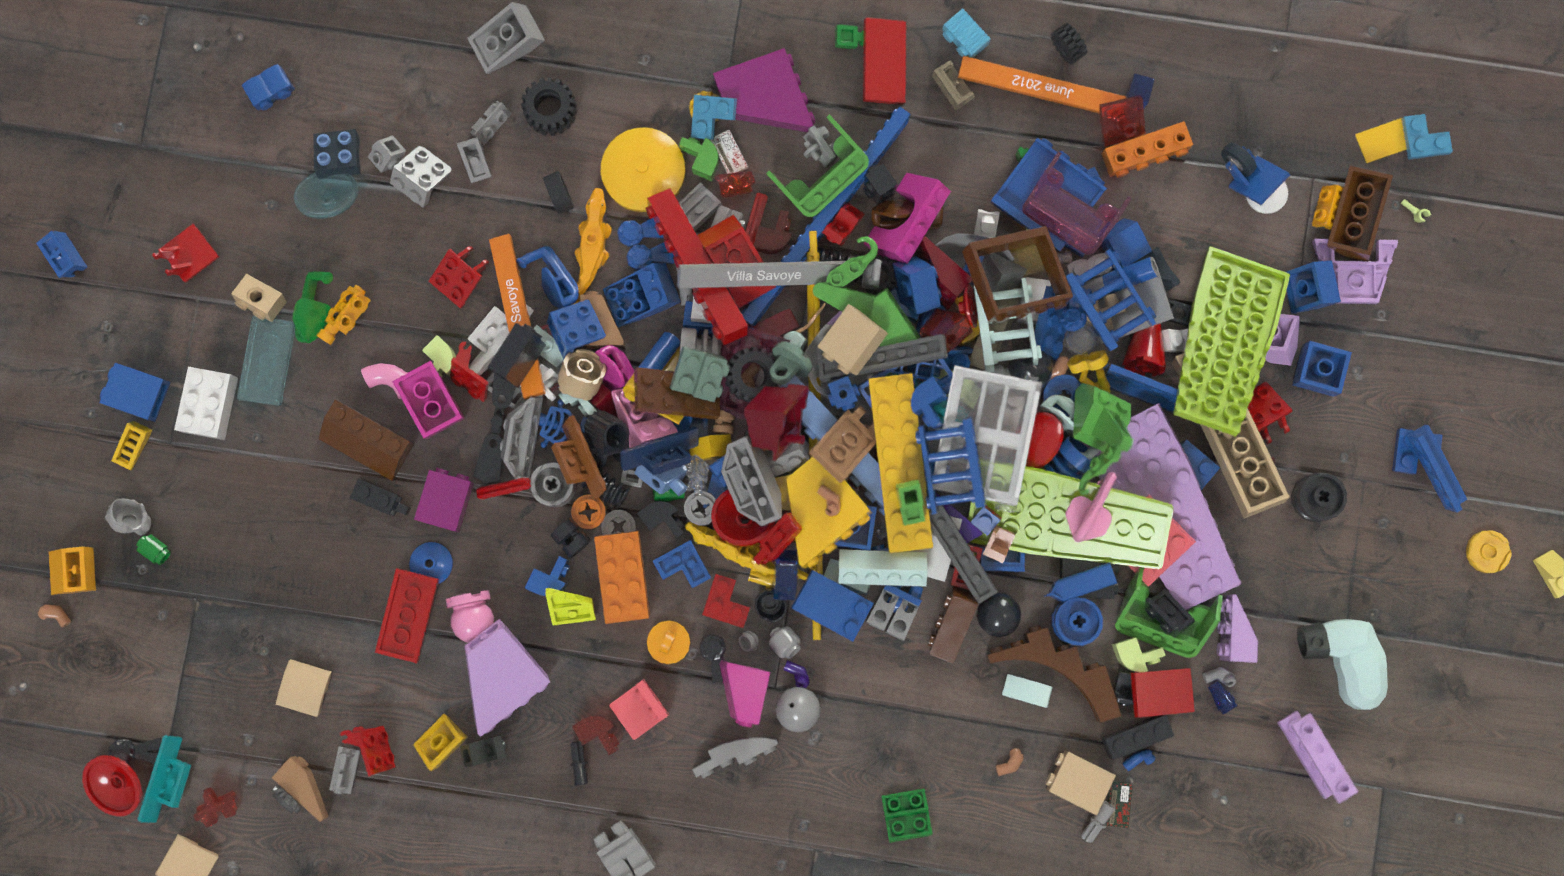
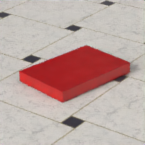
[1131,668,1195,717]

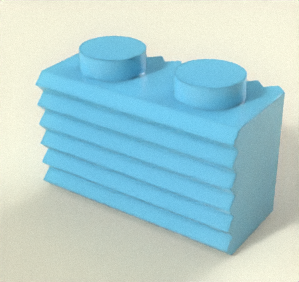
[942,9,990,58]

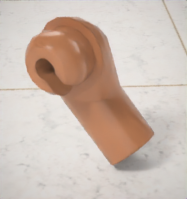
[1050,355,1069,380]
[817,484,841,516]
[38,604,71,628]
[995,748,1023,776]

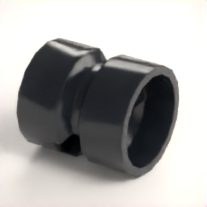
[550,518,591,559]

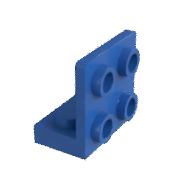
[547,300,606,360]

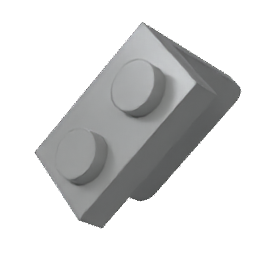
[390,146,452,207]

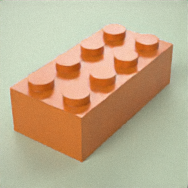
[594,530,650,624]

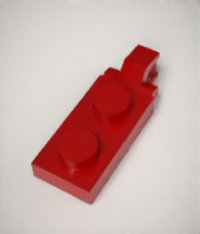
[753,513,803,565]

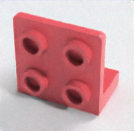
[609,679,670,740]

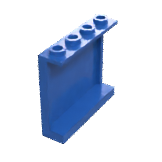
[990,138,1107,252]

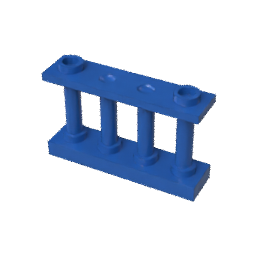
[1066,249,1156,351]
[916,417,986,514]

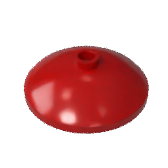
[1008,412,1064,469]
[711,489,776,546]
[82,755,142,816]

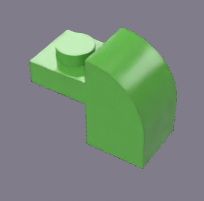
[679,137,719,181]
[895,480,925,526]

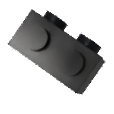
[863,164,898,205]

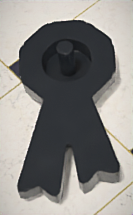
[699,634,727,683]
[108,737,162,764]

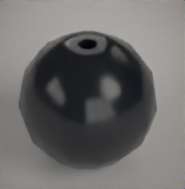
[1009,347,1053,388]
[976,592,1022,637]

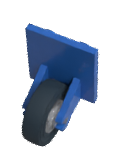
[1221,143,1290,205]

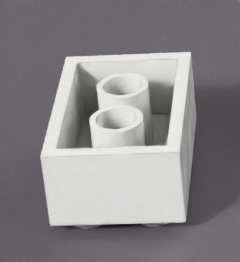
[174,367,238,440]

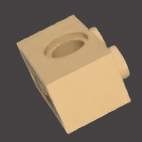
[231,274,287,322]

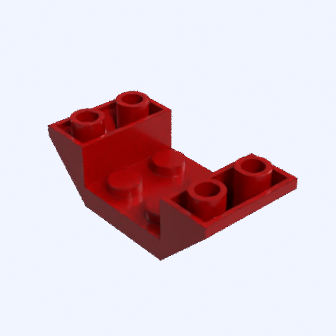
[697,215,776,308]

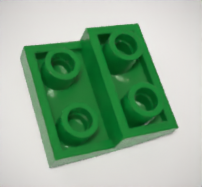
[881,789,933,843]

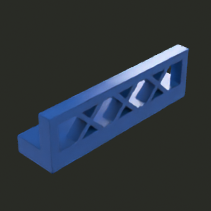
[1406,425,1467,512]

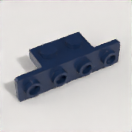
[620,427,698,476]

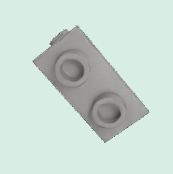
[470,101,511,145]
[329,746,360,794]

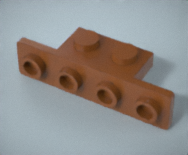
[551,415,606,499]

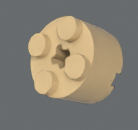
[558,349,606,401]

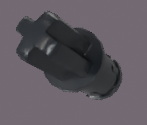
[570,741,589,786]

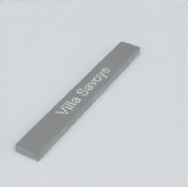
[677,261,846,288]

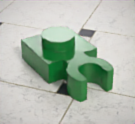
[835,25,864,49]

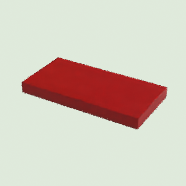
[863,17,906,105]
[375,568,439,663]

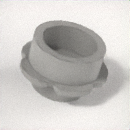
[739,631,759,652]

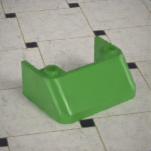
[766,114,869,217]
[1115,567,1223,658]

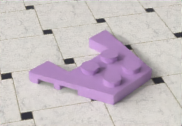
[1312,239,1398,304]

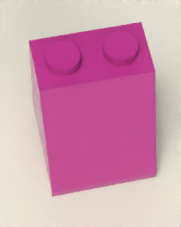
[720,661,770,728]

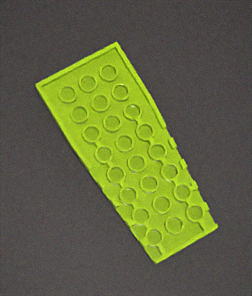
[1174,246,1290,436]

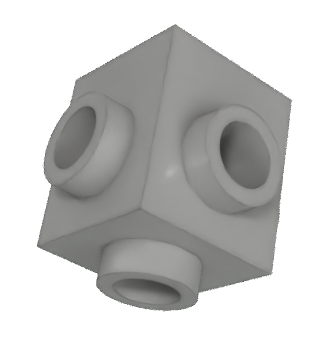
[368,135,406,173]

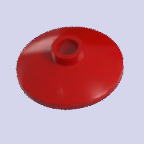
[958,285,978,328]

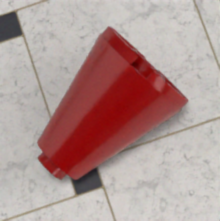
[1122,323,1166,377]

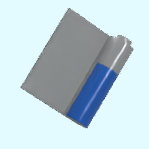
[1082,256,1174,344]

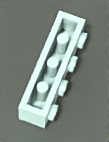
[839,550,928,586]

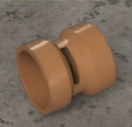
[712,410,735,434]

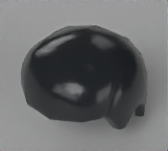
[754,588,788,623]

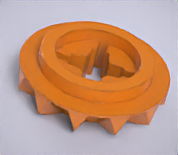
[571,495,606,529]

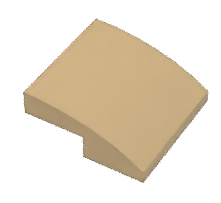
[276,659,332,717]
[155,834,218,876]

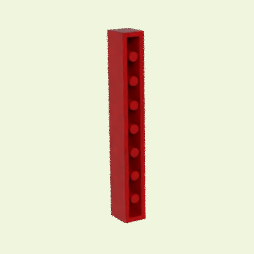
[646,188,748,345]

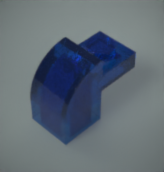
[772,550,798,600]

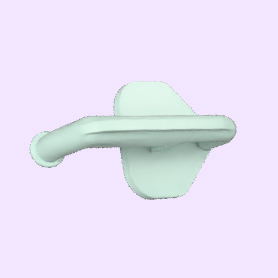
[1040,395,1100,460]

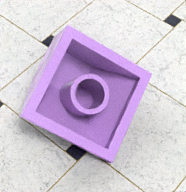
[1266,314,1300,366]

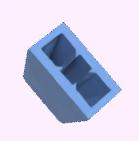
[635,465,688,496]

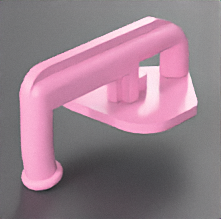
[1065,472,1116,542]

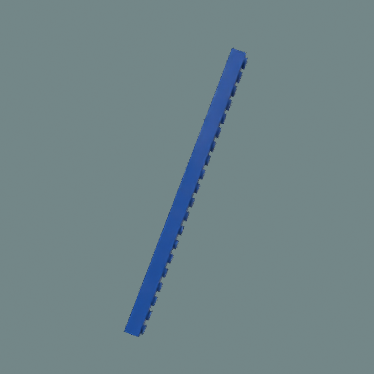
[741,107,910,328]

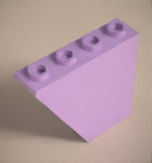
[464,619,550,737]

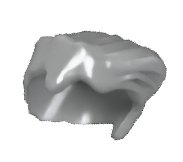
[105,498,151,536]

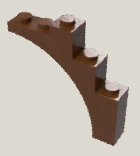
[986,625,1121,722]

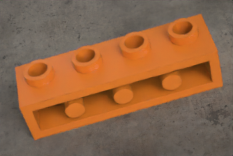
[1101,121,1193,178]

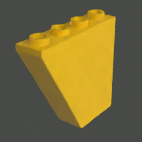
[786,457,872,569]

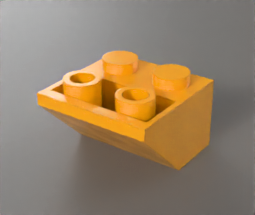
[49,547,96,595]

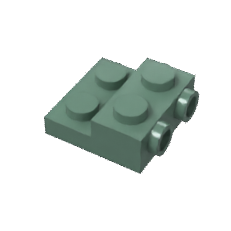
[670,346,729,402]

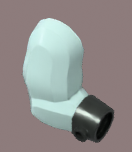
[1297,619,1388,710]

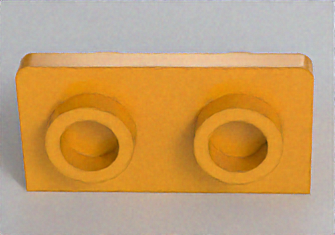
[1312,185,1343,230]

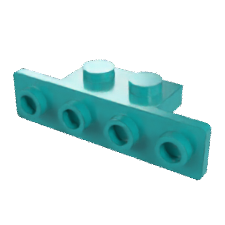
[137,735,191,823]

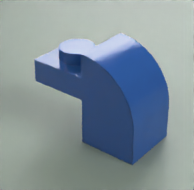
[911,376,948,430]
[525,556,570,596]

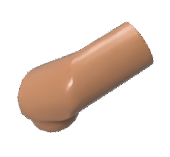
[741,362,761,388]

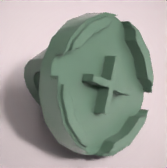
[770,341,812,385]

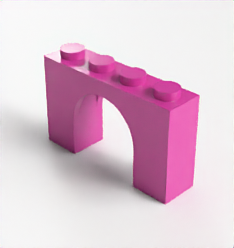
[864,173,951,264]

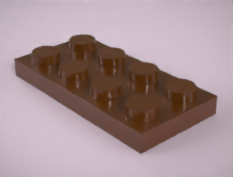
[634,367,720,419]

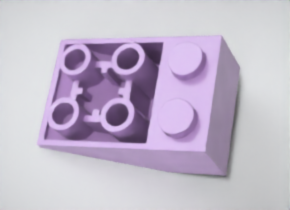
[1217,595,1258,663]

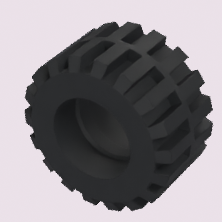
[521,77,577,136]
[724,347,781,402]

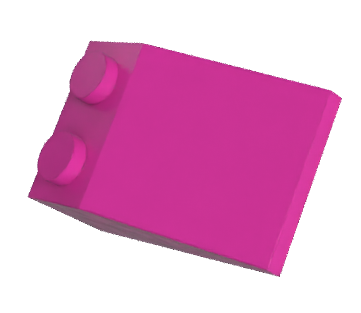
[392,361,465,439]

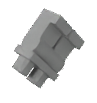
[594,820,656,876]

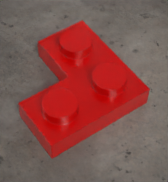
[702,574,750,628]

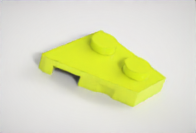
[545,588,596,625]

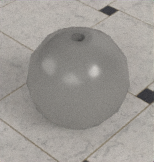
[775,687,821,732]

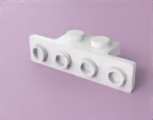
[468,305,534,376]

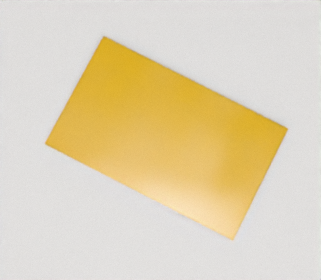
[1355,118,1407,163]

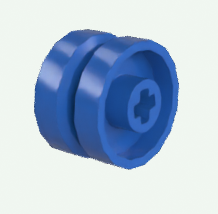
[1051,597,1103,646]

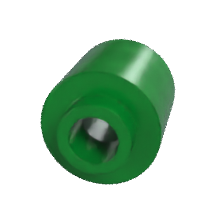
[137,534,171,565]

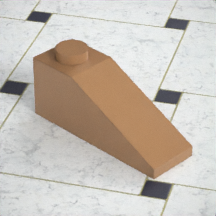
[272,756,329,822]

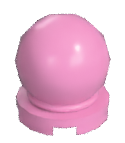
[446,590,494,643]

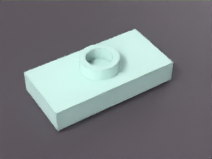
[534,325,564,369]

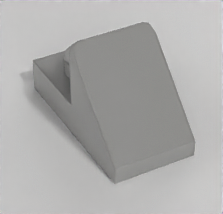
[457,137,491,183]

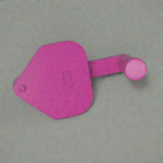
[595,345,634,416]

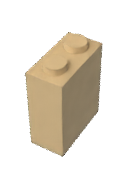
[818,304,888,375]
[1045,750,1116,815]

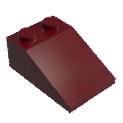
[914,236,973,310]

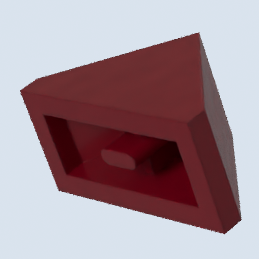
[589,383,618,418]

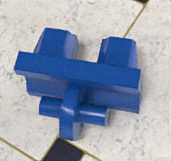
[937,344,973,369]

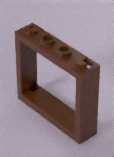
[962,226,1073,323]

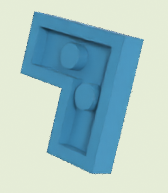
[691,95,737,140]
[1402,114,1453,159]

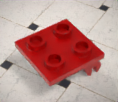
[152,224,219,283]
[429,246,489,308]
[450,342,489,402]
[1247,381,1292,445]
[340,725,396,776]

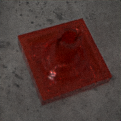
[1099,95,1146,146]

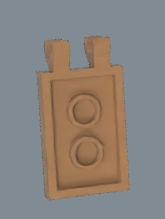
[809,405,876,483]

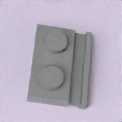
[679,182,722,231]

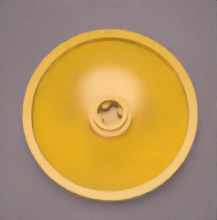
[601,128,685,212]

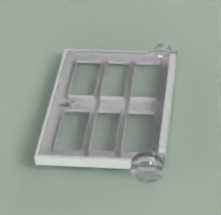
[933,366,1042,513]

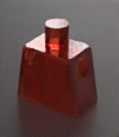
[920,308,973,353]

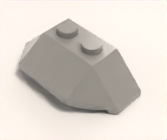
[500,397,543,479]
[721,436,782,526]

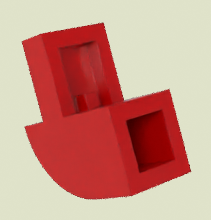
[822,202,865,246]

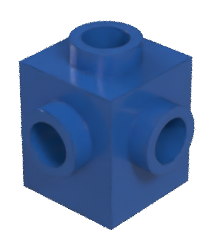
[827,376,860,411]

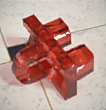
[715,171,755,198]
[193,787,237,827]

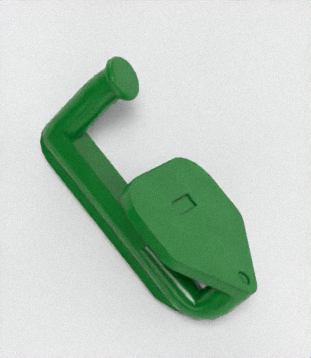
[292,271,333,343]

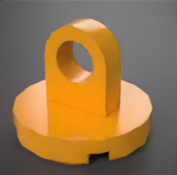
[647,621,691,664]

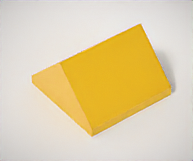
[413,714,468,771]

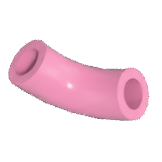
[361,363,407,399]

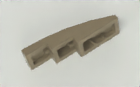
[969,288,1022,370]

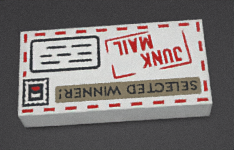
[711,130,748,178]

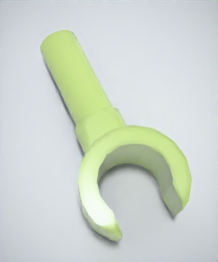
[1401,199,1431,223]

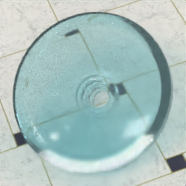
[294,173,358,219]

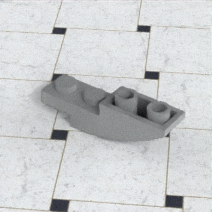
[692,737,778,778]

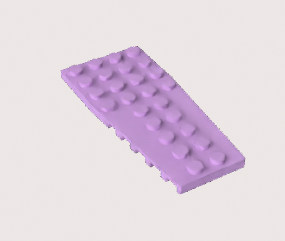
[1083,404,1241,610]

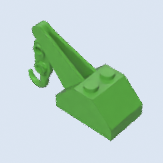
[813,236,921,347]
[1073,383,1133,495]

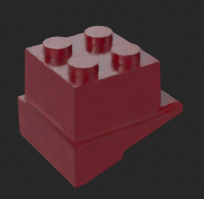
[744,384,809,461]

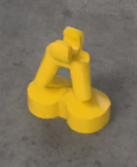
[1067,350,1110,393]

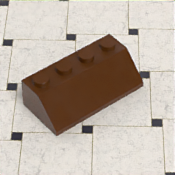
[1327,166,1393,262]
[319,400,415,481]

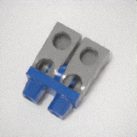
[865,585,923,641]

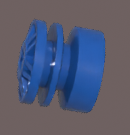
[1044,436,1097,480]

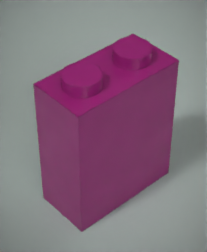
[414,468,474,532]

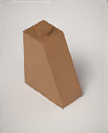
[580,291,625,349]

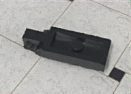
[350,478,411,516]

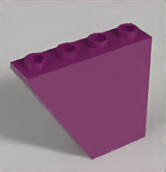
[713,48,816,133]

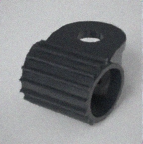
[584,410,629,469]

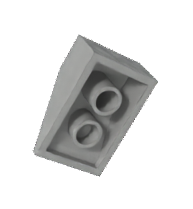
[467,2,545,74]

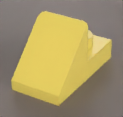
[1533,550,1564,598]

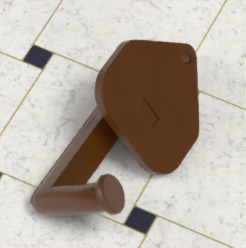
[872,200,943,230]

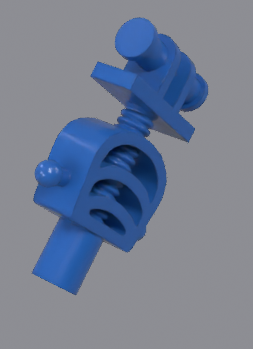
[539,399,588,448]

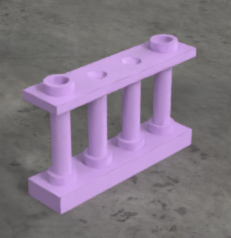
[1277,711,1358,803]

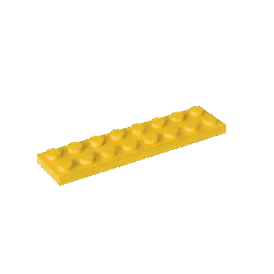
[868,374,933,553]

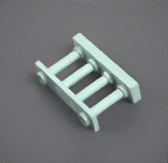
[974,278,1042,372]

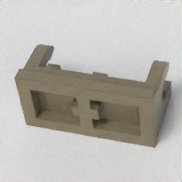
[932,61,975,111]

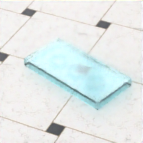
[237,316,295,406]

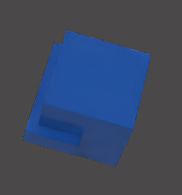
[1096,218,1152,271]

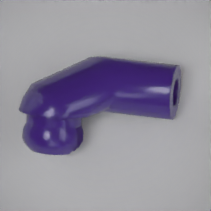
[784,660,810,688]

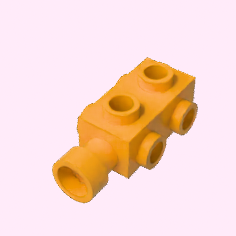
[316,285,371,345]

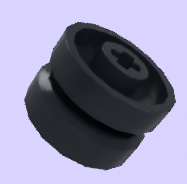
[1291,473,1347,522]

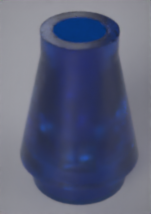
[1208,681,1238,715]

